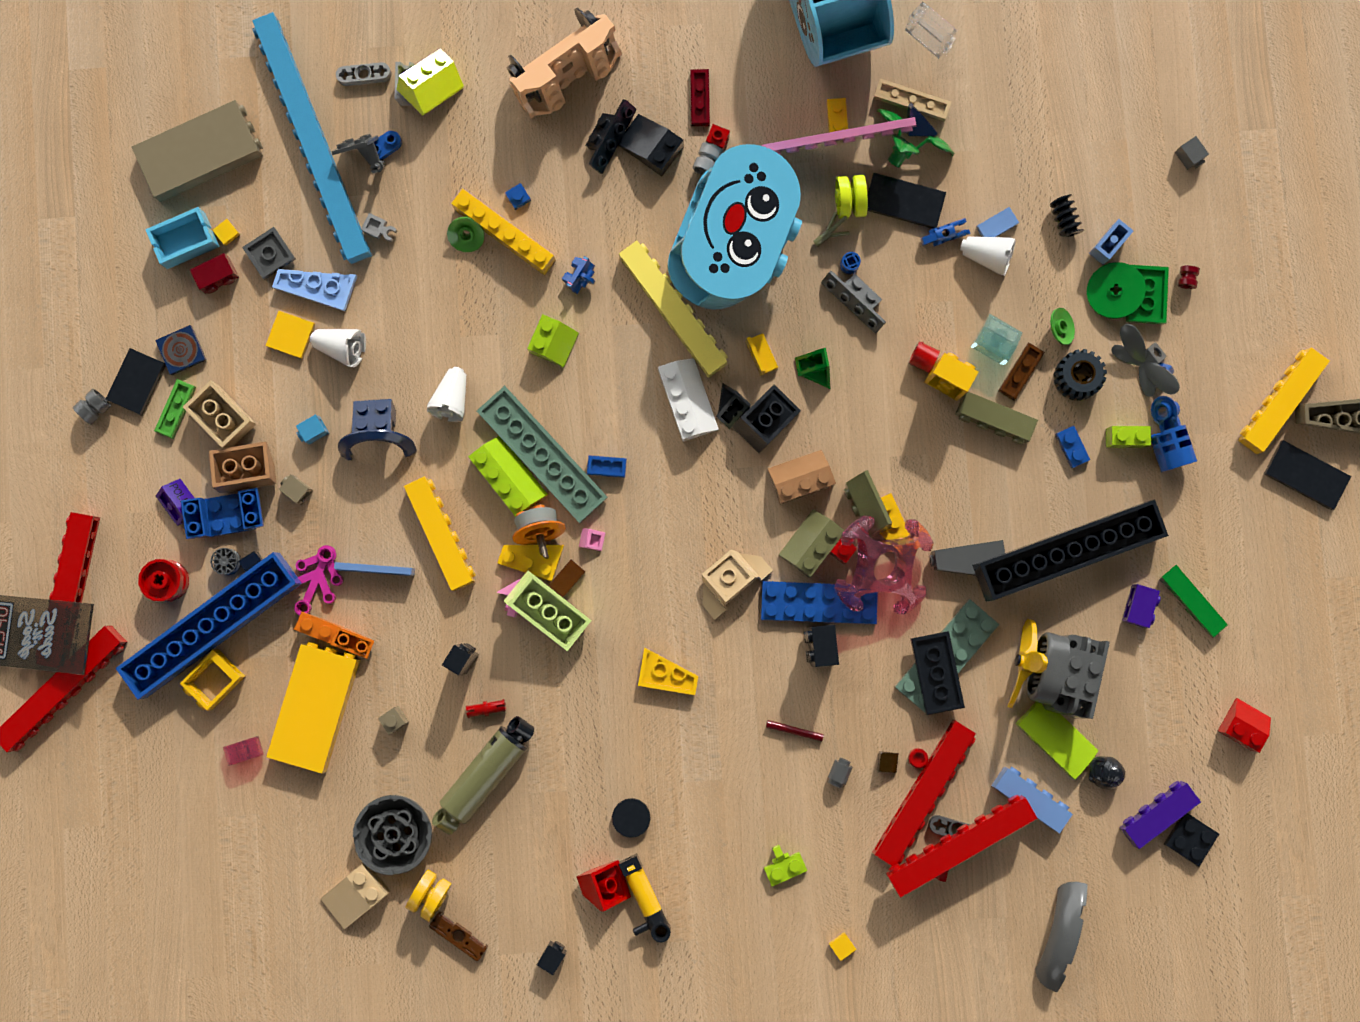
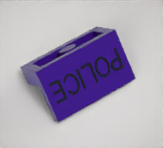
[156,479,194,526]

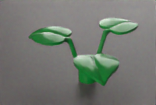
[877,109,955,168]

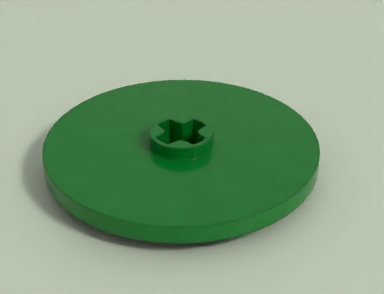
[1087,262,1146,319]

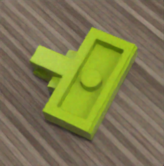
[764,845,807,887]

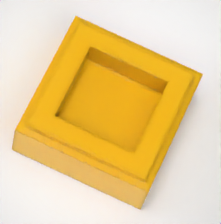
[212,219,240,246]
[829,932,857,961]

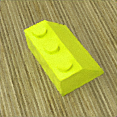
[397,49,464,115]

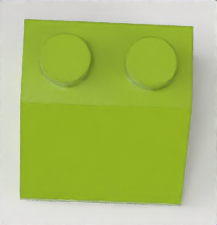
[527,314,579,367]

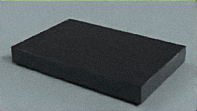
[106,348,166,415]

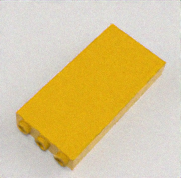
[266,641,360,773]

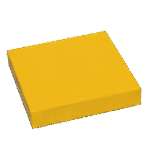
[265,310,315,359]

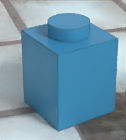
[296,414,329,444]

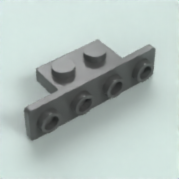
[821,271,886,333]

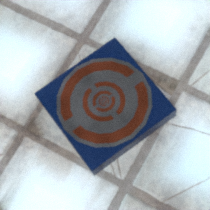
[155,325,207,375]

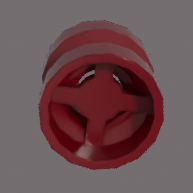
[1177,265,1200,289]

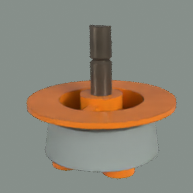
[512,505,566,559]

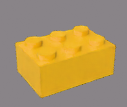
[924,353,979,401]

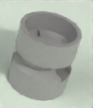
[693,142,724,174]

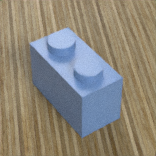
[1089,219,1133,265]

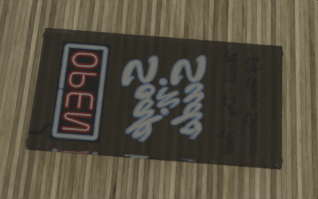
[0,595,94,675]

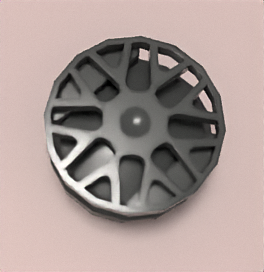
[210,548,241,575]

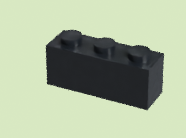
[442,643,479,676]

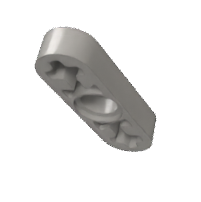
[336,62,392,86]

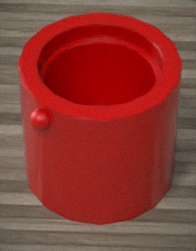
[908,341,940,373]

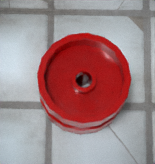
[138,559,189,602]

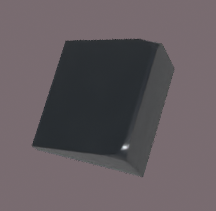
[238,551,263,572]

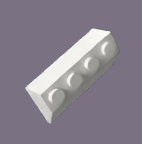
[658,358,719,442]

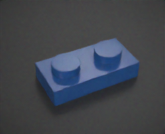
[1055,426,1090,469]

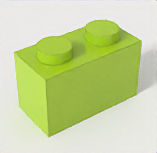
[1106,426,1151,448]

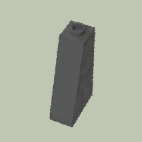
[929,540,1005,576]

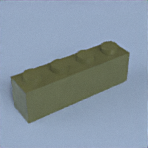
[955,392,1038,444]

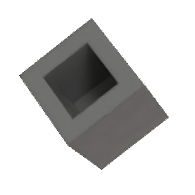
[1175,136,1209,170]

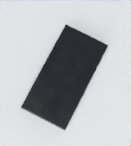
[867,173,946,229]
[1264,440,1352,510]
[910,631,965,715]

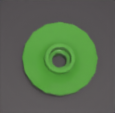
[447,217,485,252]
[1050,307,1075,345]

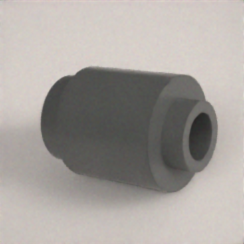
[828,757,853,788]

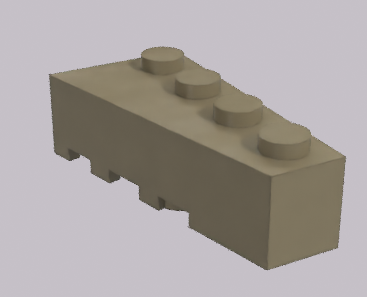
[1295,399,1360,434]

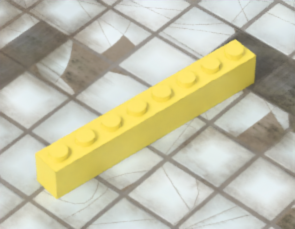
[619,241,728,378]

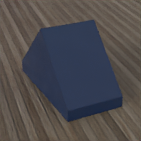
[906,103,938,136]

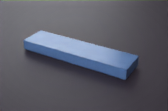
[334,562,415,576]

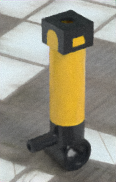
[619,853,671,943]

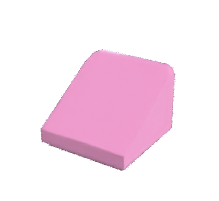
[579,528,605,551]

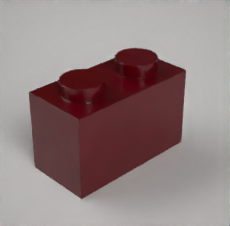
[190,253,239,294]

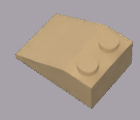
[321,863,391,929]

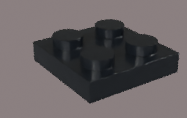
[1164,813,1219,867]

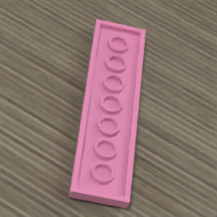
[761,117,916,155]

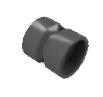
[73,389,111,425]

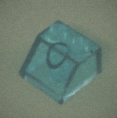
[970,314,1023,365]

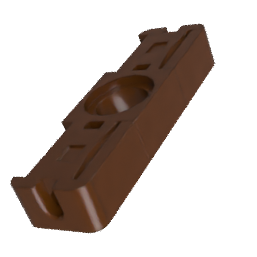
[429,911,488,961]

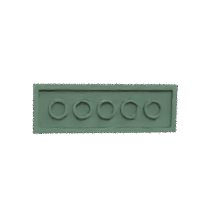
[895,599,999,712]

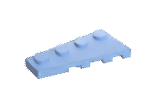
[272,269,357,311]

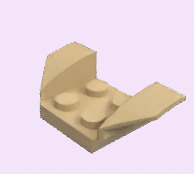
[702,549,773,620]

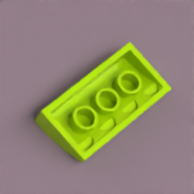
[1015,702,1099,780]

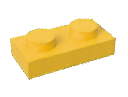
[826,98,848,133]

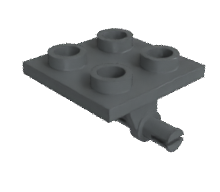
[331,134,386,173]

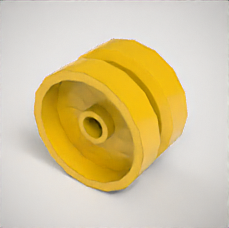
[405,869,452,922]

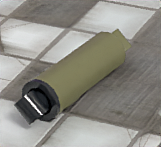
[432,716,534,835]

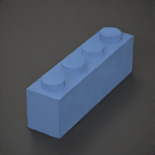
[991,766,1073,834]

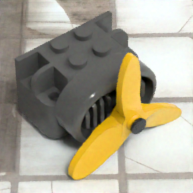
[1007,619,1110,719]

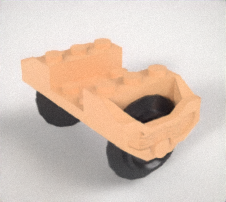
[507,8,622,119]

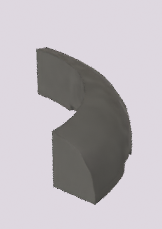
[1035,882,1088,992]

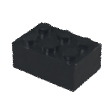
[804,625,839,667]

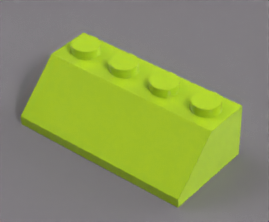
[468,436,548,517]

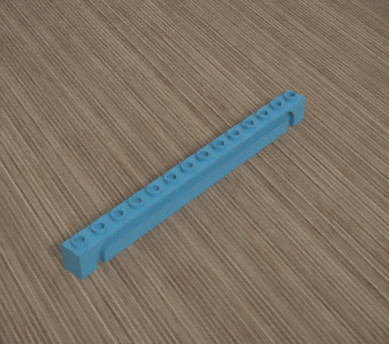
[252,12,372,264]

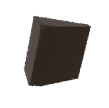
[877,751,899,773]

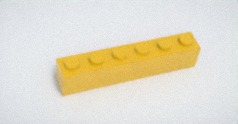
[451,188,556,275]
[1238,347,1330,454]
[404,476,476,591]

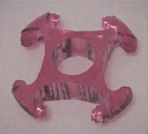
[834,515,934,615]

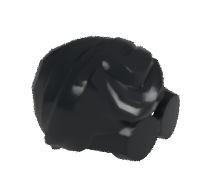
[1089,756,1126,790]

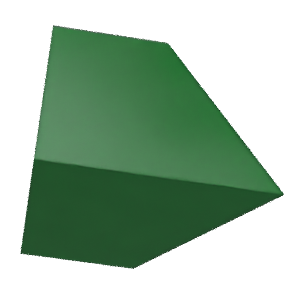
[795,348,831,389]

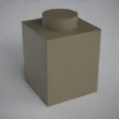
[279,474,313,505]
[378,706,409,734]

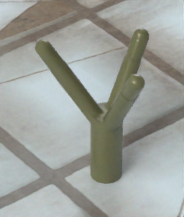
[813,212,850,247]

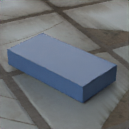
[976,207,1019,237]

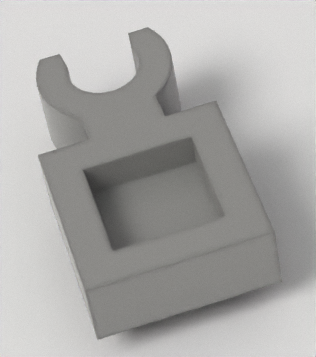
[361,213,398,242]

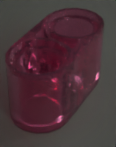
[223,736,264,766]

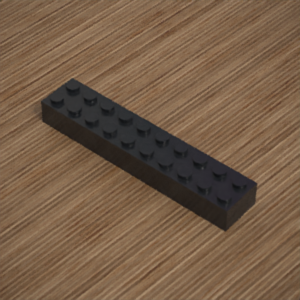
[972,499,1169,602]

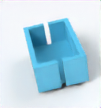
[145,207,220,269]

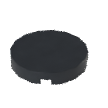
[612,798,651,838]

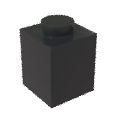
[536,940,567,975]

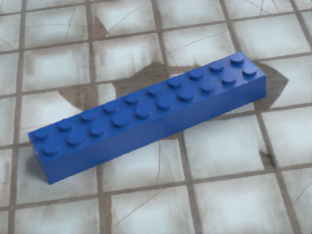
[116,552,302,700]

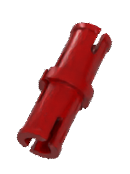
[466,699,506,718]

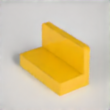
[745,333,778,376]

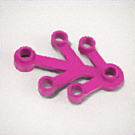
[294,545,343,615]

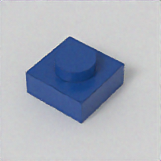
[505,183,531,210]

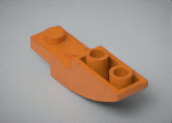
[294,611,374,659]

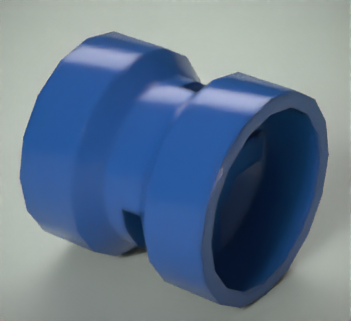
[840,252,861,275]

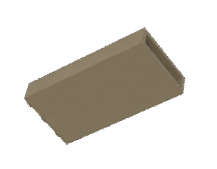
[132,100,263,202]

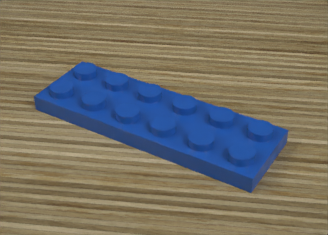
[761,581,878,624]

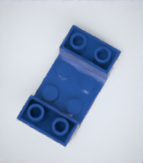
[181,488,264,539]

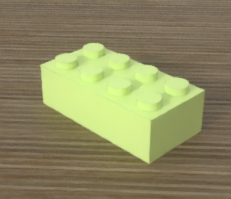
[504,571,592,651]

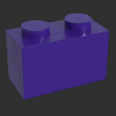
[1122,584,1161,628]

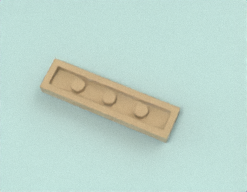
[874,79,951,122]

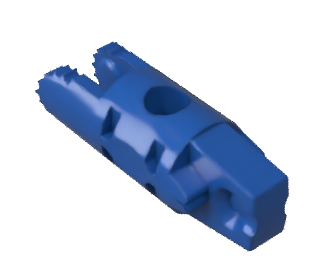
[921,218,971,246]

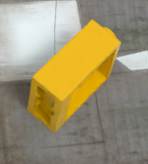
[180,649,245,711]

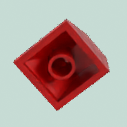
[576,860,631,912]

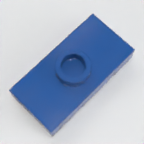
[587,455,627,478]

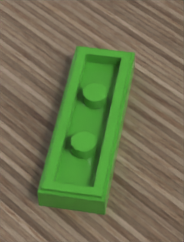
[154,379,196,439]

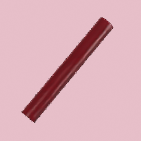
[766,720,824,742]

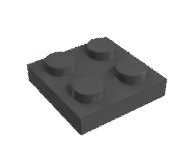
[242,227,296,280]

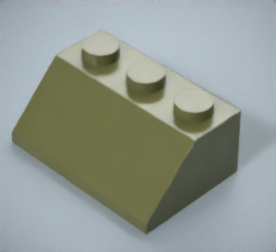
[844,470,892,538]
[779,509,845,578]

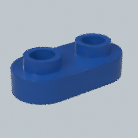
[374,131,402,160]

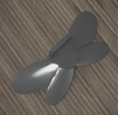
[1111,324,1180,397]

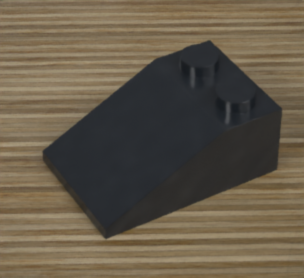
[618,114,684,176]
[732,384,801,453]

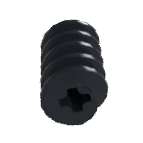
[1050,194,1084,237]

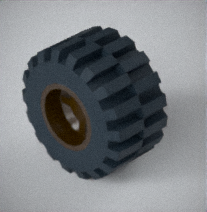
[1054,349,1107,401]

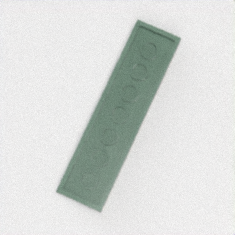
[477,385,608,523]

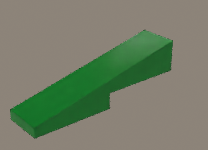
[1159,565,1228,638]

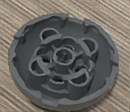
[353,795,432,875]

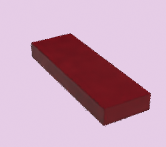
[690,69,710,126]

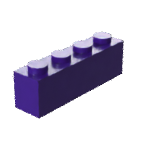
[1119,781,1201,849]

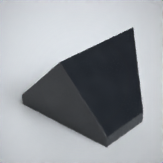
[716,383,751,429]

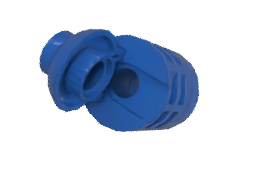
[1151,396,1197,472]

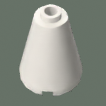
[960,237,1016,276]
[310,329,366,367]
[427,367,467,422]

